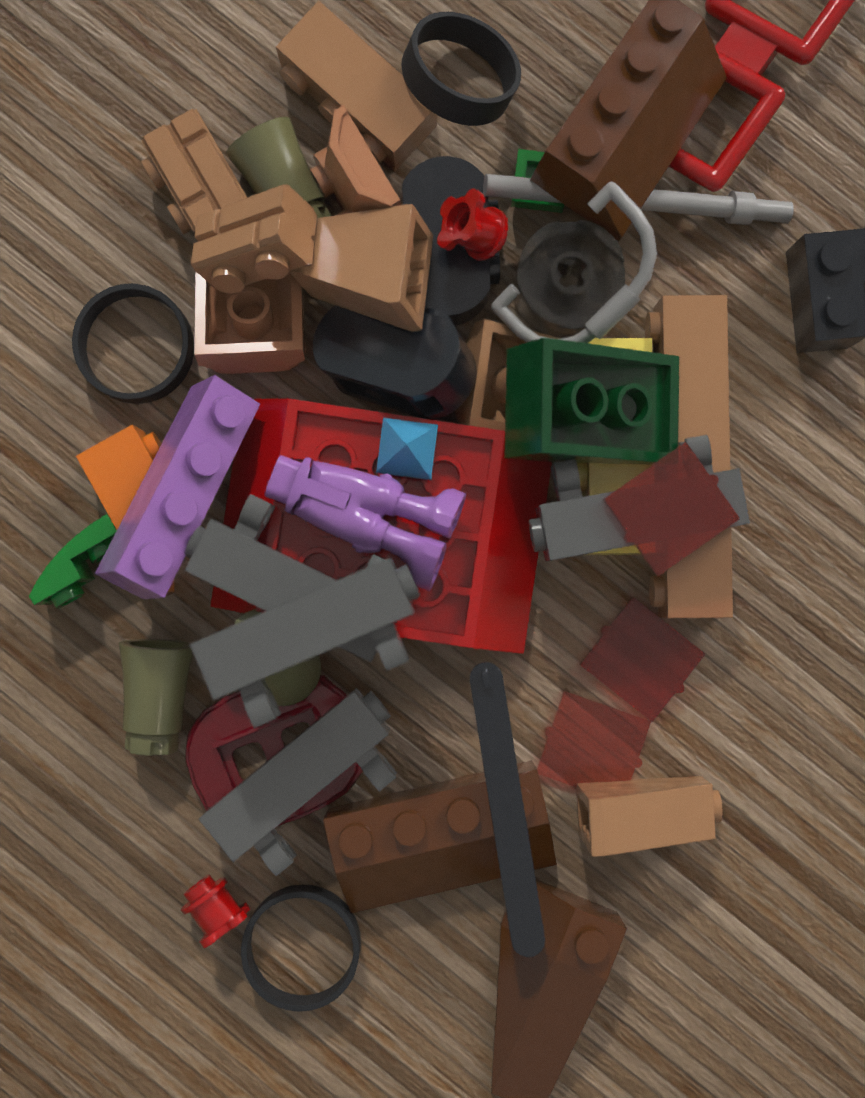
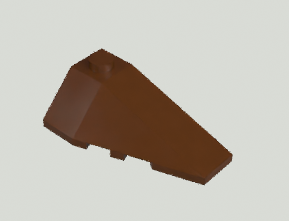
[491,879,627,1098]

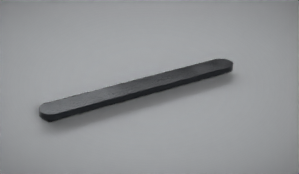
[469,662,545,957]

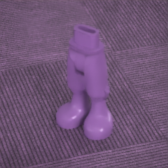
[265,455,467,591]

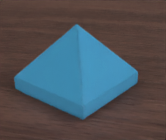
[376,418,438,480]

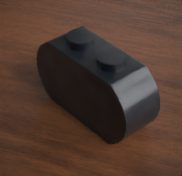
[402,156,500,326]
[313,305,477,420]

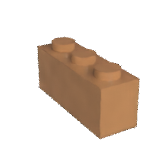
[276,0,437,171]

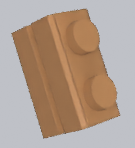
[141,109,248,235]
[191,184,317,293]

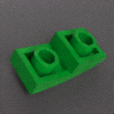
[29,514,117,609]

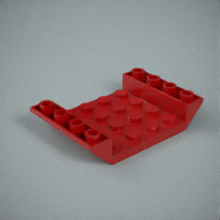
[210,398,552,654]

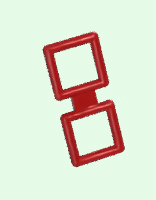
[669,0,855,192]

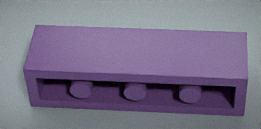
[95,375,260,599]

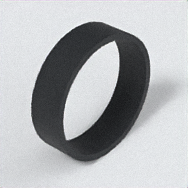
[401,12,521,126]
[72,283,194,404]
[241,884,361,1012]

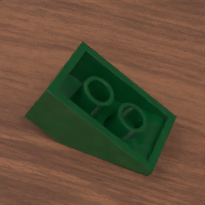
[505,337,679,465]

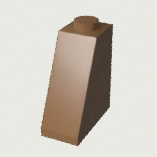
[289,204,434,332]
[576,776,723,857]

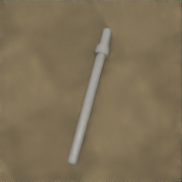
[483,174,794,225]

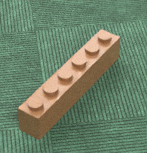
[645,295,733,618]

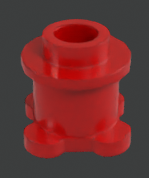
[437,189,508,261]
[181,874,251,948]

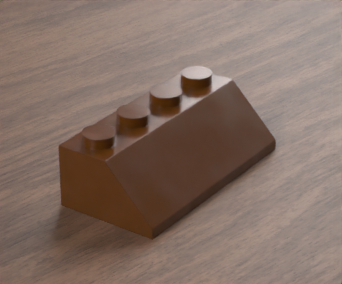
[530,0,727,242]
[323,760,557,913]

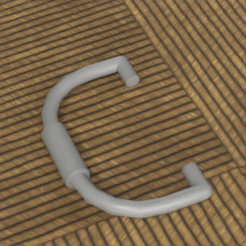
[491,182,657,343]

